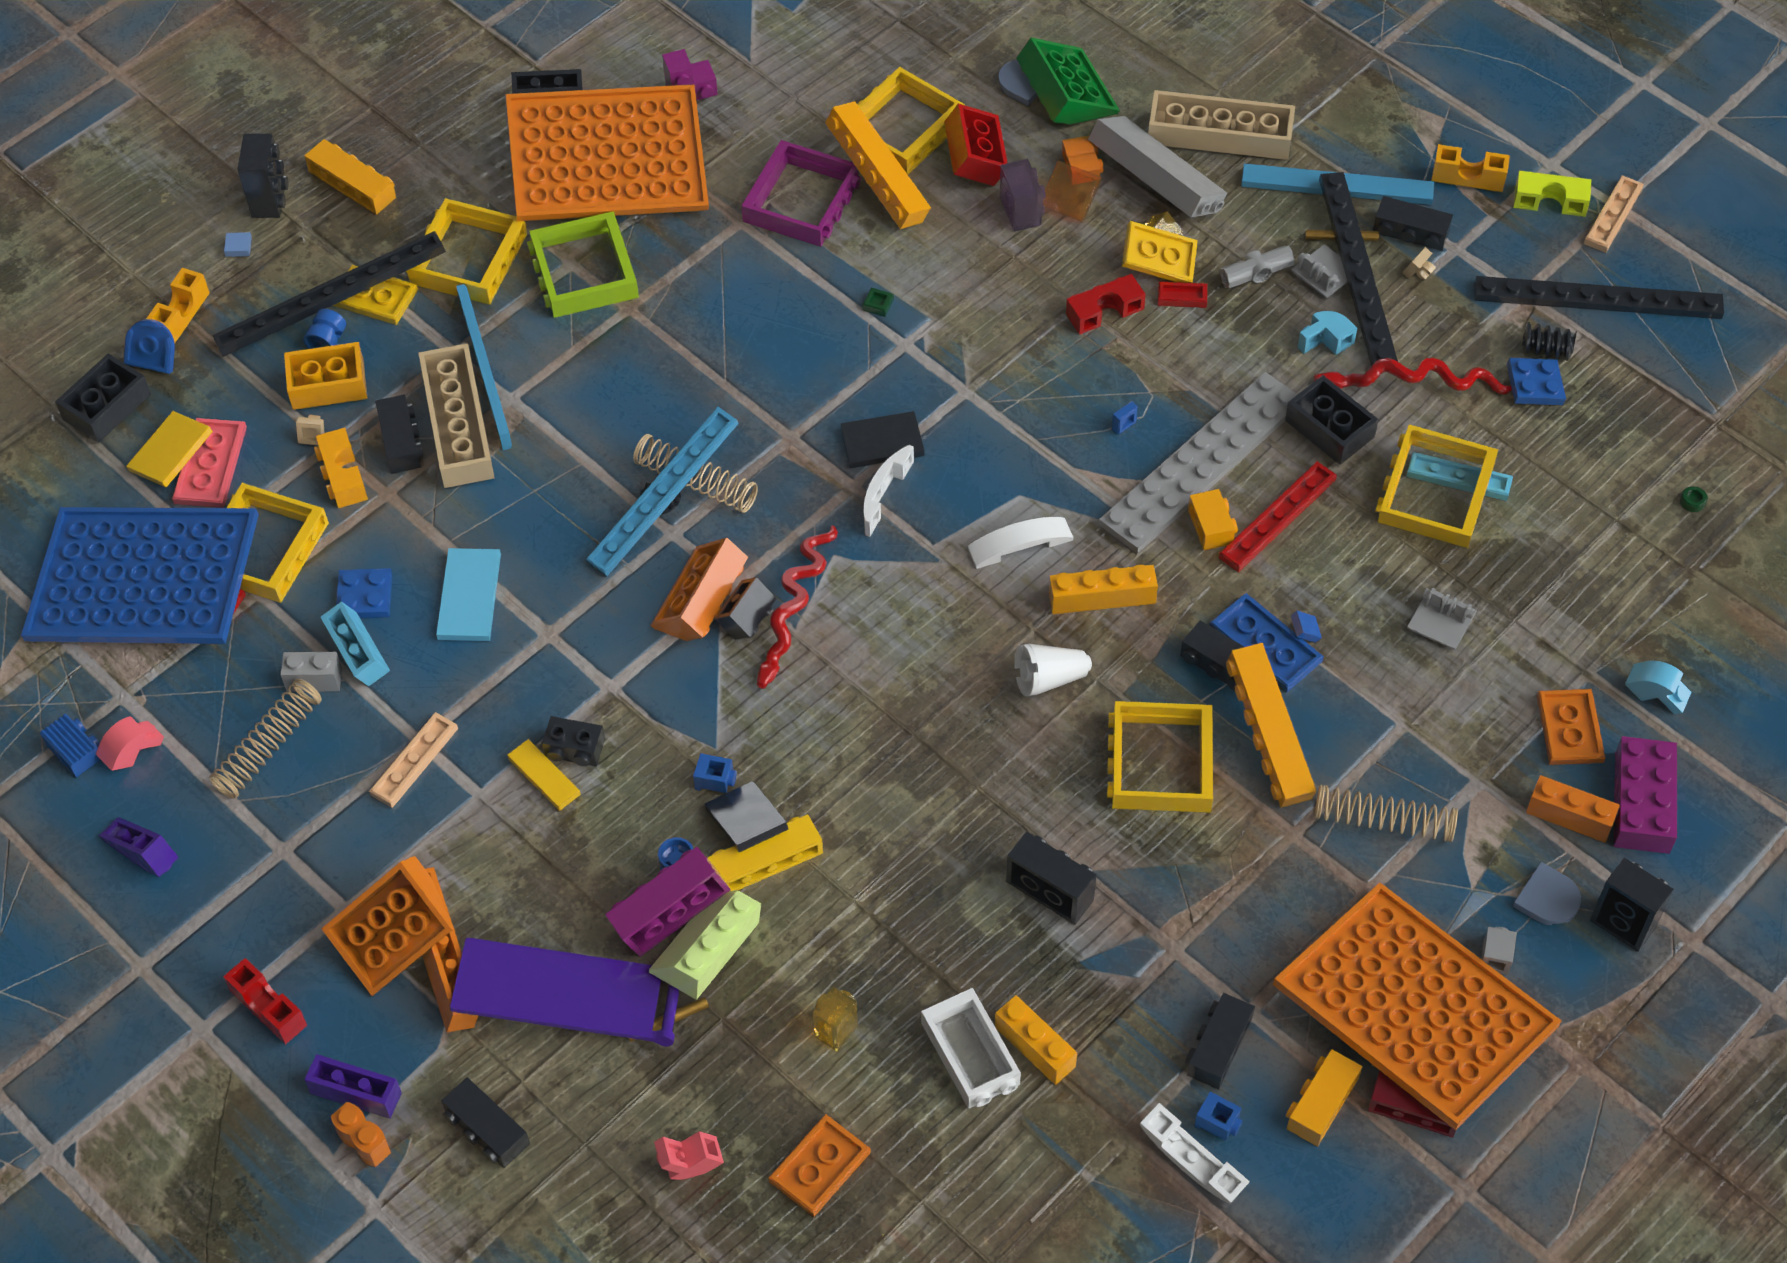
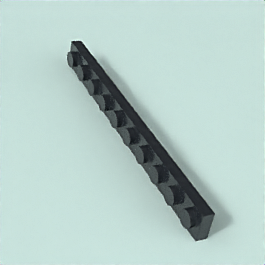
[1319,172,1398,366]
[212,231,446,357]
[1475,276,1724,319]

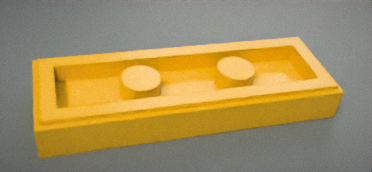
[507,739,581,811]

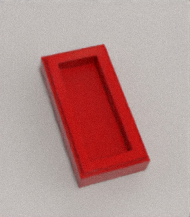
[1158,282,1207,308]

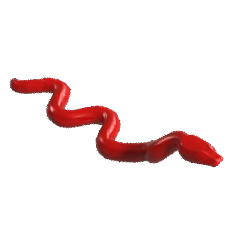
[1313,358,1512,395]
[757,525,838,689]

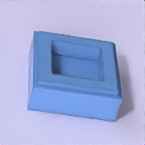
[224,232,252,257]

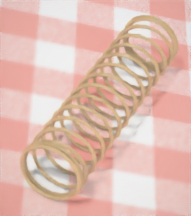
[633,434,758,513]
[209,679,322,799]
[1314,784,1458,843]

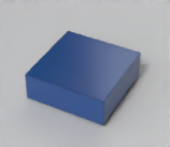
[1112,401,1138,435]
[1291,611,1322,643]

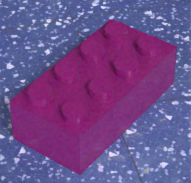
[1614,736,1677,854]
[605,847,731,957]

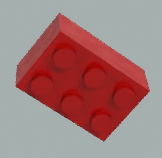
[944,103,1009,186]

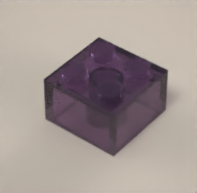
[1000,159,1046,232]

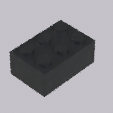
[237,133,289,218]
[55,353,151,443]
[1285,375,1379,465]
[1006,831,1097,925]
[1590,857,1674,952]

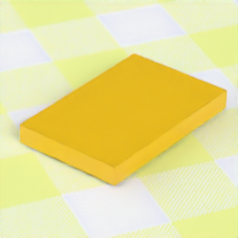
[1122,221,1198,283]
[333,265,418,325]
[126,411,213,487]

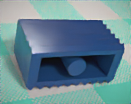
[40,714,101,778]

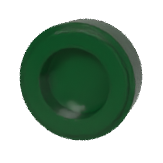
[1680,486,1708,512]

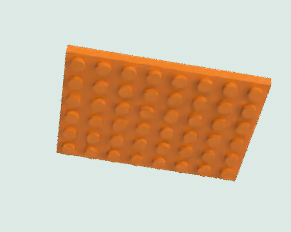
[506,85,709,221]
[1273,882,1562,1131]

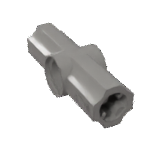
[1220,246,1295,288]

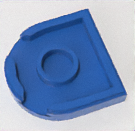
[124,319,175,374]

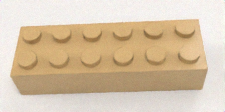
[1148,90,1295,160]
[419,343,495,488]

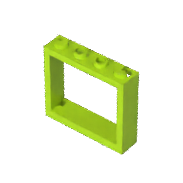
[527,212,639,318]

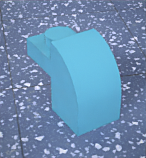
[1298,311,1357,355]
[1625,661,1691,714]

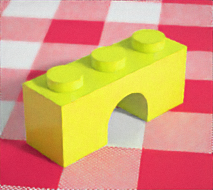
[1513,171,1591,217]

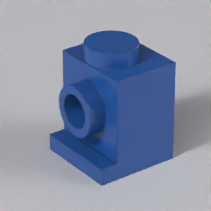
[693,753,737,793]
[1194,1092,1243,1141]

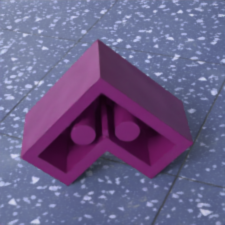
[662,49,718,100]

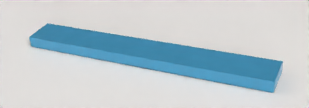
[1241,163,1434,205]
[456,284,512,450]
[586,407,739,576]

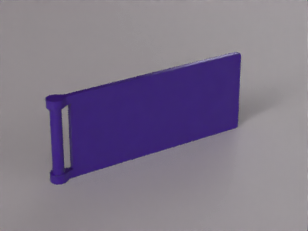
[450,938,679,1047]

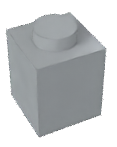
[1481,927,1517,975]

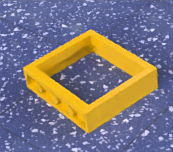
[857,67,965,175]
[406,198,527,305]
[1375,424,1499,548]
[227,483,329,603]
[1107,701,1213,813]

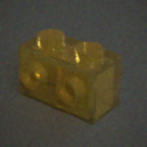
[813,987,858,1052]

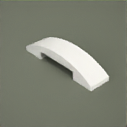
[864,445,914,537]
[968,517,1073,569]
[1140,1103,1250,1204]

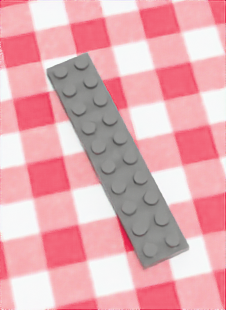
[1099,372,1298,554]

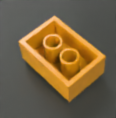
[284,342,368,410]

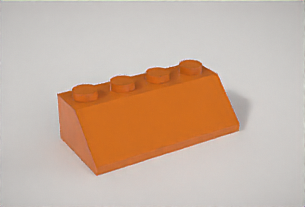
[650,538,748,641]

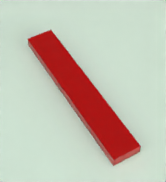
[1219,461,1337,573]

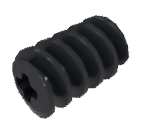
[1522,322,1577,361]

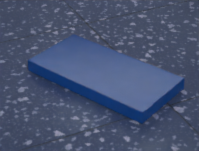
[1209,593,1324,692]

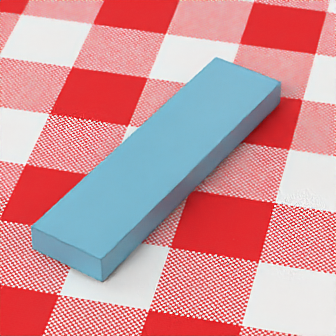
[1406,452,1513,501]

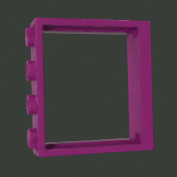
[741,140,861,247]

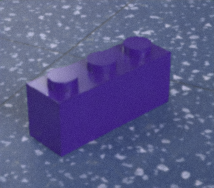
[304,1054,402,1119]

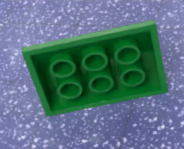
[1016,37,1120,125]

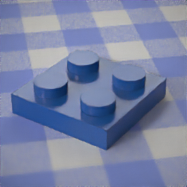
[1507,358,1566,405]
[336,568,393,618]

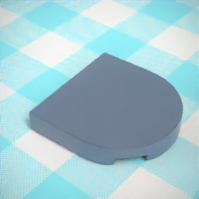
[999,60,1038,106]
[1513,862,1581,925]

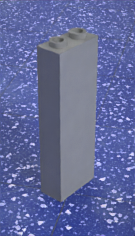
[1088,116,1227,217]

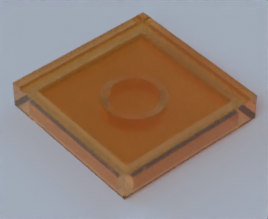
[1039,161,1102,223]

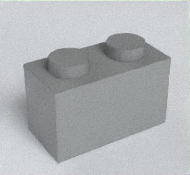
[281,652,342,692]

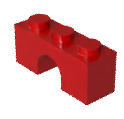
[1066,274,1146,335]
[223,958,307,1045]

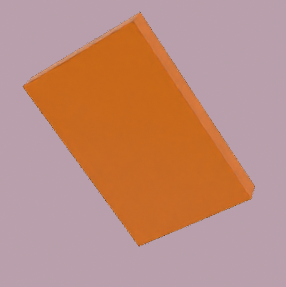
[1537,689,1605,765]
[769,1114,871,1217]

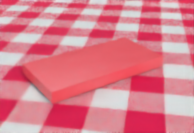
[172,418,247,508]

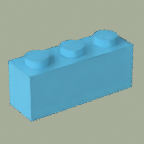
[321,601,390,686]

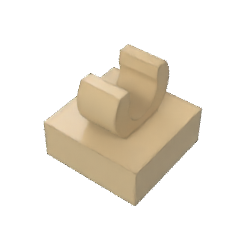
[1402,247,1436,281]
[296,415,325,445]

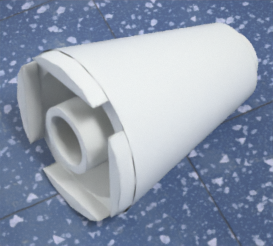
[1014,643,1092,697]

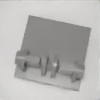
[1291,244,1347,298]
[1407,588,1477,650]

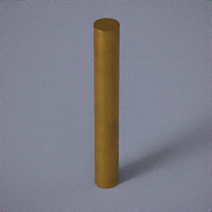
[1305,230,1379,241]
[628,997,709,1042]

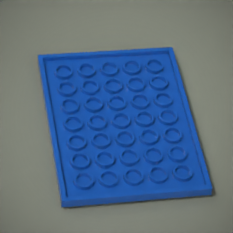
[21,507,259,644]

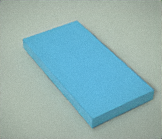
[436,548,501,641]

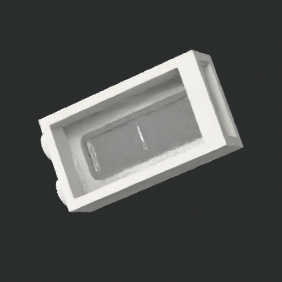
[921,988,1021,1109]

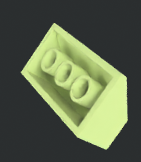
[649,890,761,1000]

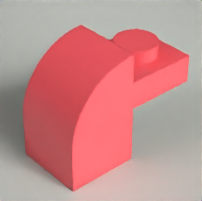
[96,716,164,771]
[654,1131,724,1180]

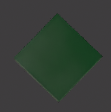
[862,287,894,317]

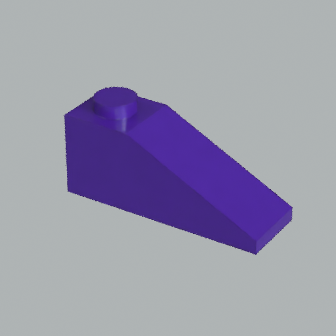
[99,817,179,877]

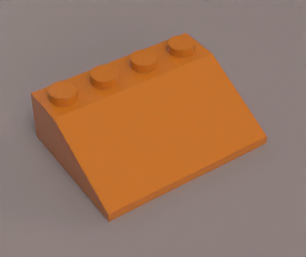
[321,856,454,996]

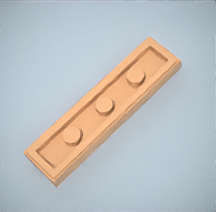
[1584,175,1644,253]
[369,712,458,808]

